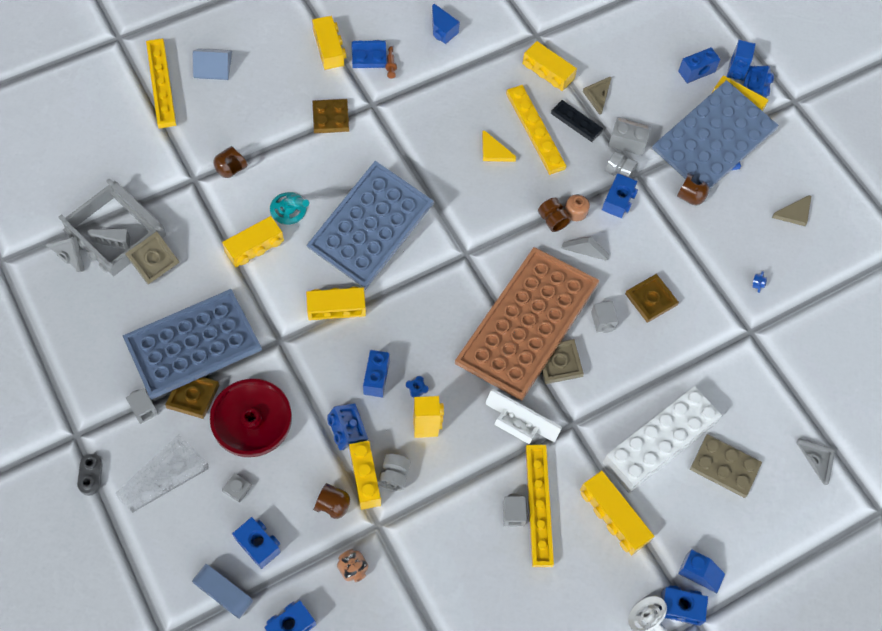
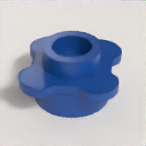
[752,271,767,293]
[406,376,429,398]

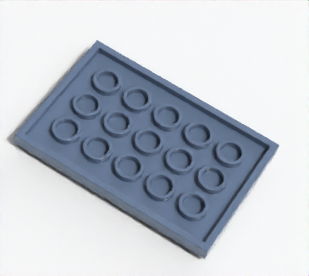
[652,80,779,189]
[306,161,434,289]
[123,289,262,400]

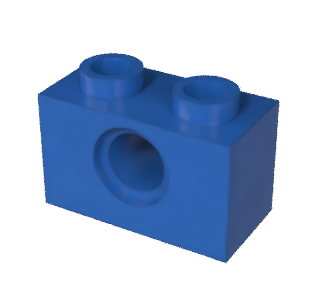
[727,40,756,81]
[678,47,721,84]
[602,173,638,218]
[363,350,390,398]
[232,517,281,569]
[659,585,708,626]
[264,601,316,631]

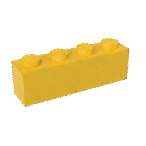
[580,471,655,556]

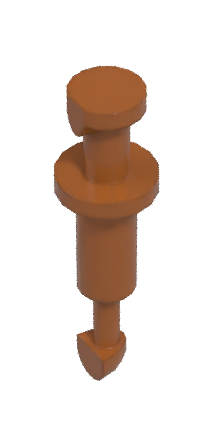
[385,46,397,79]

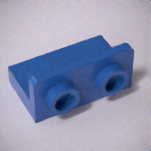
[352,40,387,68]
[743,66,774,98]
[327,404,368,451]

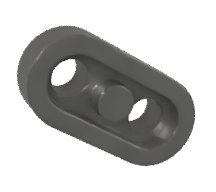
[77,454,103,496]

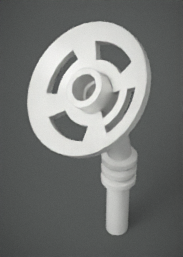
[628,596,667,631]

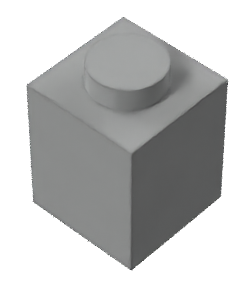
[591,301,618,333]
[126,388,158,424]
[503,494,526,526]

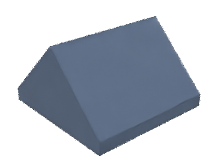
[193,49,232,80]

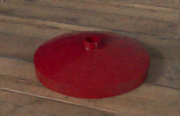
[210,379,292,457]

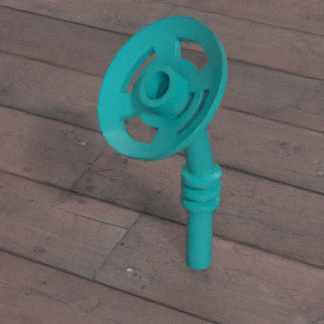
[270,192,309,225]

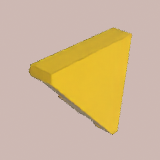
[482,131,516,162]

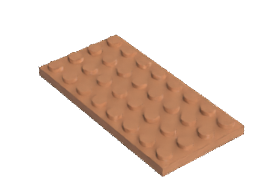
[455,247,599,401]

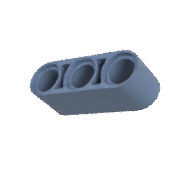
[192,564,253,619]

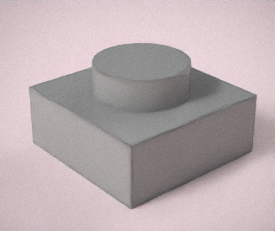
[222,473,252,503]

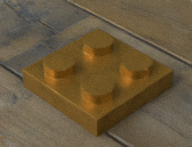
[312,99,349,134]
[625,273,679,323]
[165,377,220,419]

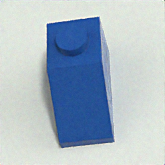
[432,4,460,44]
[678,549,725,594]

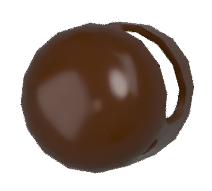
[213,146,248,178]
[677,173,709,206]
[313,483,350,519]

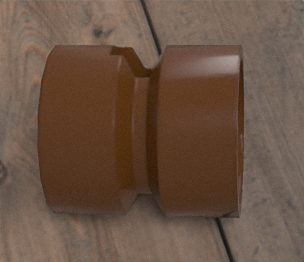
[538,197,571,232]

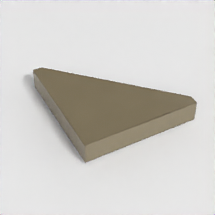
[583,77,611,115]
[772,195,811,226]

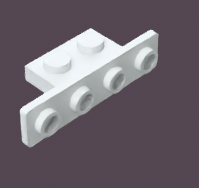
[486,389,562,444]

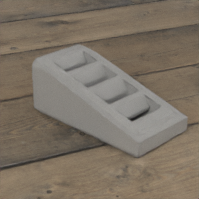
[88,228,131,249]

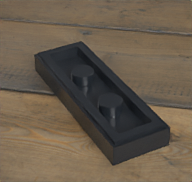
[551,100,603,142]

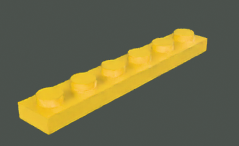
[146,38,177,129]
[506,85,566,175]
[525,445,554,567]

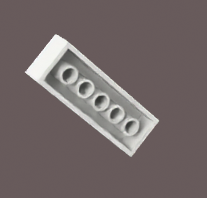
[602,386,722,493]

